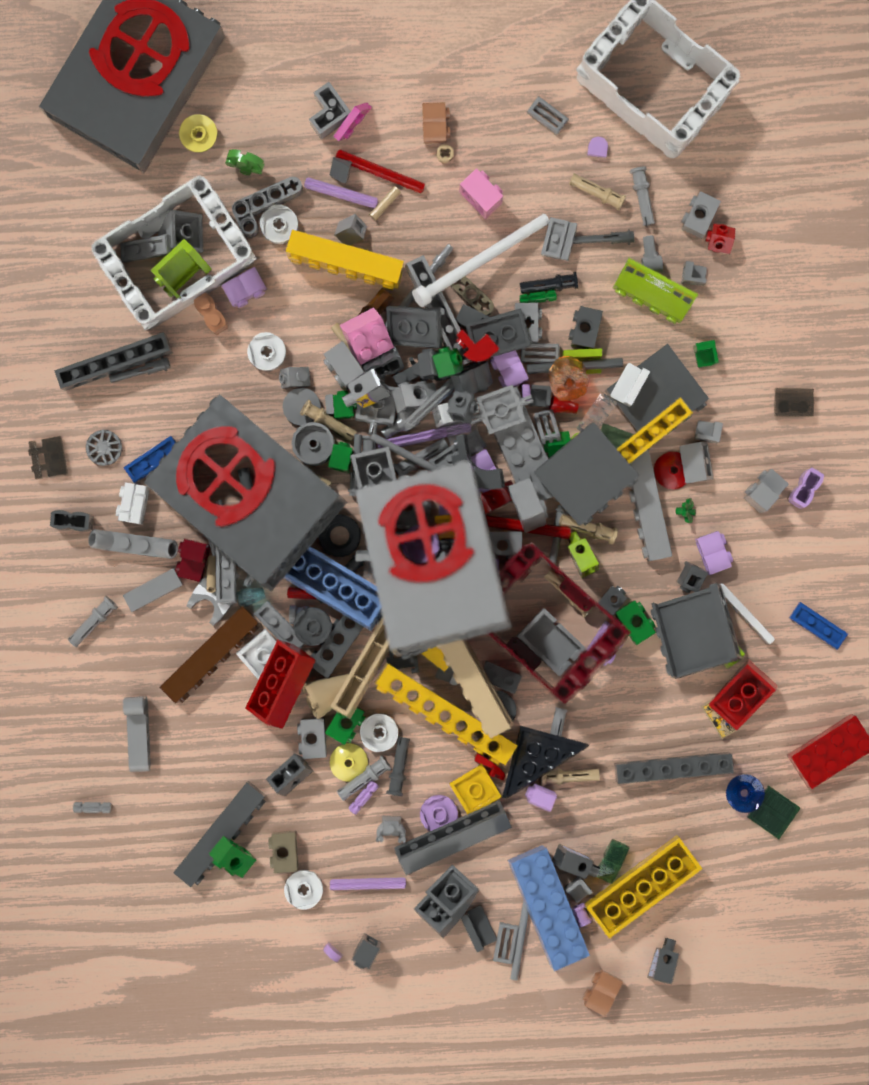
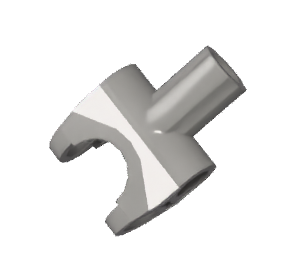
[187,572,240,626]

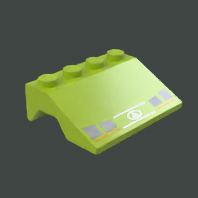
[613,258,698,324]

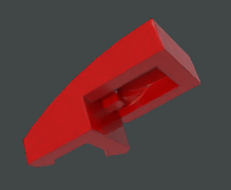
[474,753,506,781]

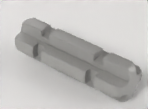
[73,802,111,813]

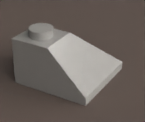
[158,210,203,253]

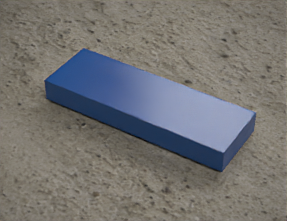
[123,436,176,484]
[789,602,848,650]

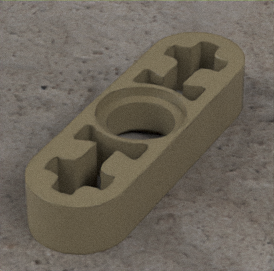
[450,276,494,316]

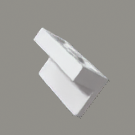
[610,363,650,407]

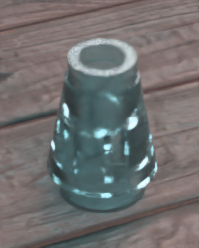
[237,587,265,607]

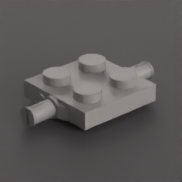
[355,377,398,435]
[471,385,533,435]

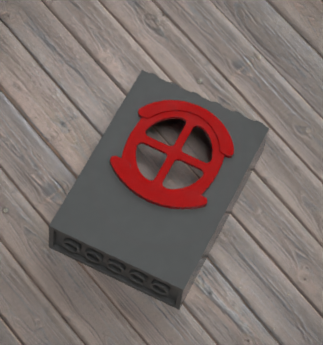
[39,0,225,173]
[144,394,347,591]

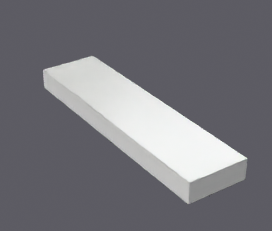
[720,583,775,644]

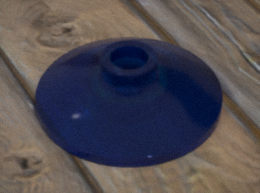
[726,774,765,813]

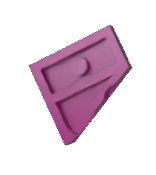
[333,102,372,141]

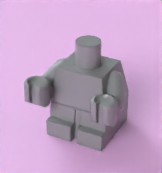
[376,816,406,843]

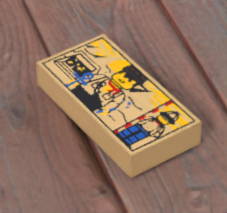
[701,699,736,739]

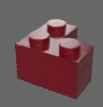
[175,539,210,582]

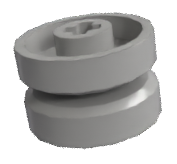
[292,422,335,466]

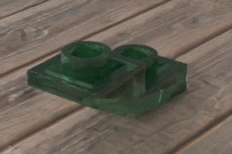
[597,839,630,884]

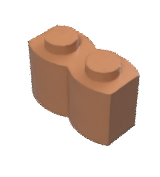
[422,102,450,144]
[194,293,228,335]
[583,969,623,1017]

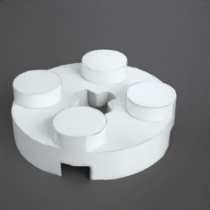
[260,205,298,244]
[247,332,286,371]
[360,713,398,752]
[284,870,323,910]

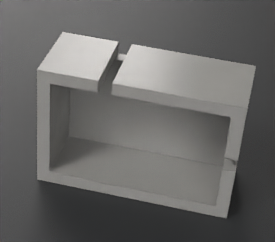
[517,608,586,676]

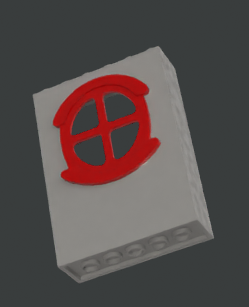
[356,461,512,656]

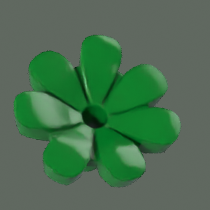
[675,498,696,523]

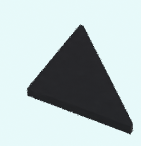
[502,726,589,799]

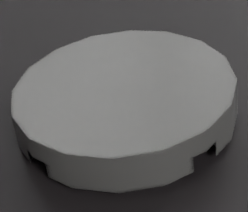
[282,388,321,426]

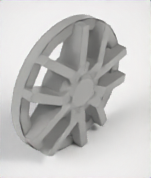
[86,430,122,466]

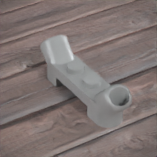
[88,529,178,559]

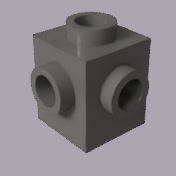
[447,391,478,424]

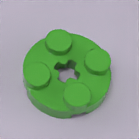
[225,149,265,176]

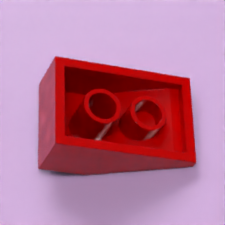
[708,659,777,731]

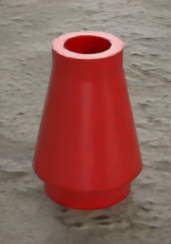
[549,394,579,415]

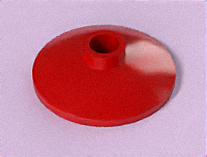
[654,451,687,490]

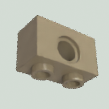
[268,831,299,873]

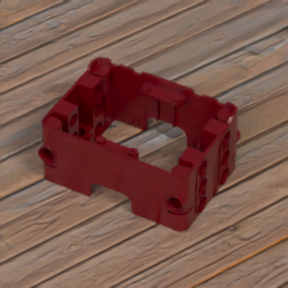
[488,542,631,705]

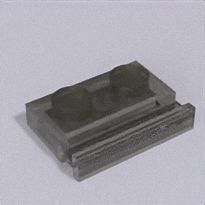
[774,388,814,417]

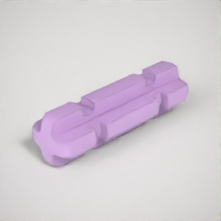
[349,781,379,814]

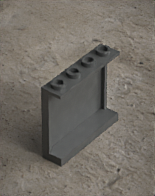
[605,344,709,446]
[534,421,639,526]
[651,583,742,679]

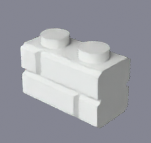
[116,482,150,525]

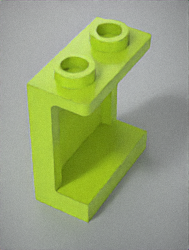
[150,239,212,299]

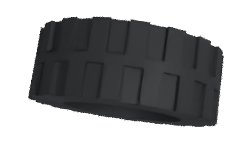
[318,514,361,557]

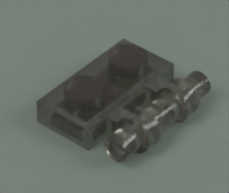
[28,436,68,480]

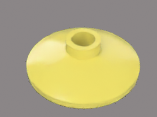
[179,114,217,153]
[330,743,368,782]

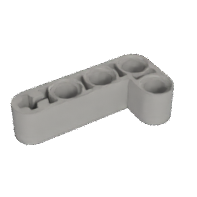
[232,177,303,238]
[123,696,151,772]

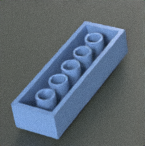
[284,547,382,631]
[507,845,590,971]

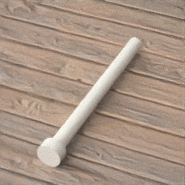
[412,214,549,307]

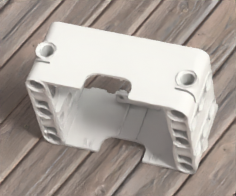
[576,0,740,158]
[92,176,257,330]

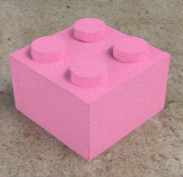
[459,168,503,220]
[340,308,394,365]

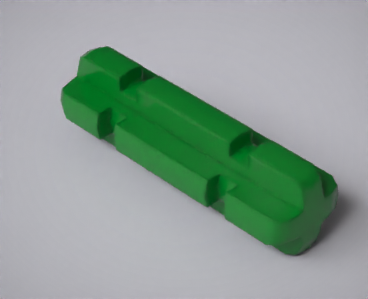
[519,290,557,303]

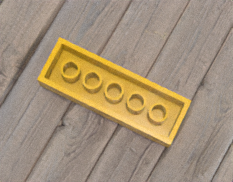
[286,230,404,291]
[585,835,703,939]

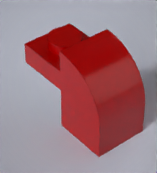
[456,329,499,362]
[480,480,513,514]

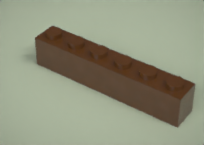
[159,606,260,704]

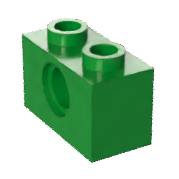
[328,442,354,473]
[615,600,656,645]
[325,706,366,745]
[209,835,256,878]

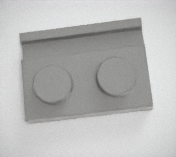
[541,217,578,261]

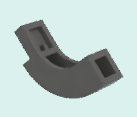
[451,434,505,489]

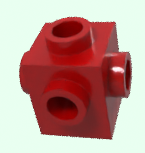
[705,223,736,254]

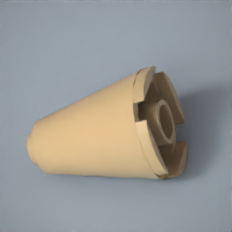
[302,674,348,719]

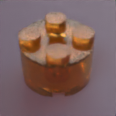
[548,356,589,401]

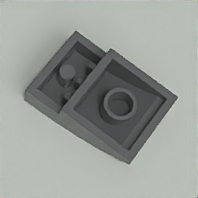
[414,865,479,938]

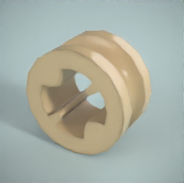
[437,144,454,163]

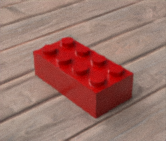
[245,639,316,729]
[787,714,869,790]

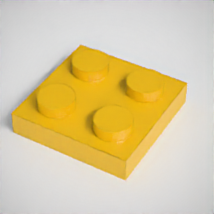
[449,764,502,814]

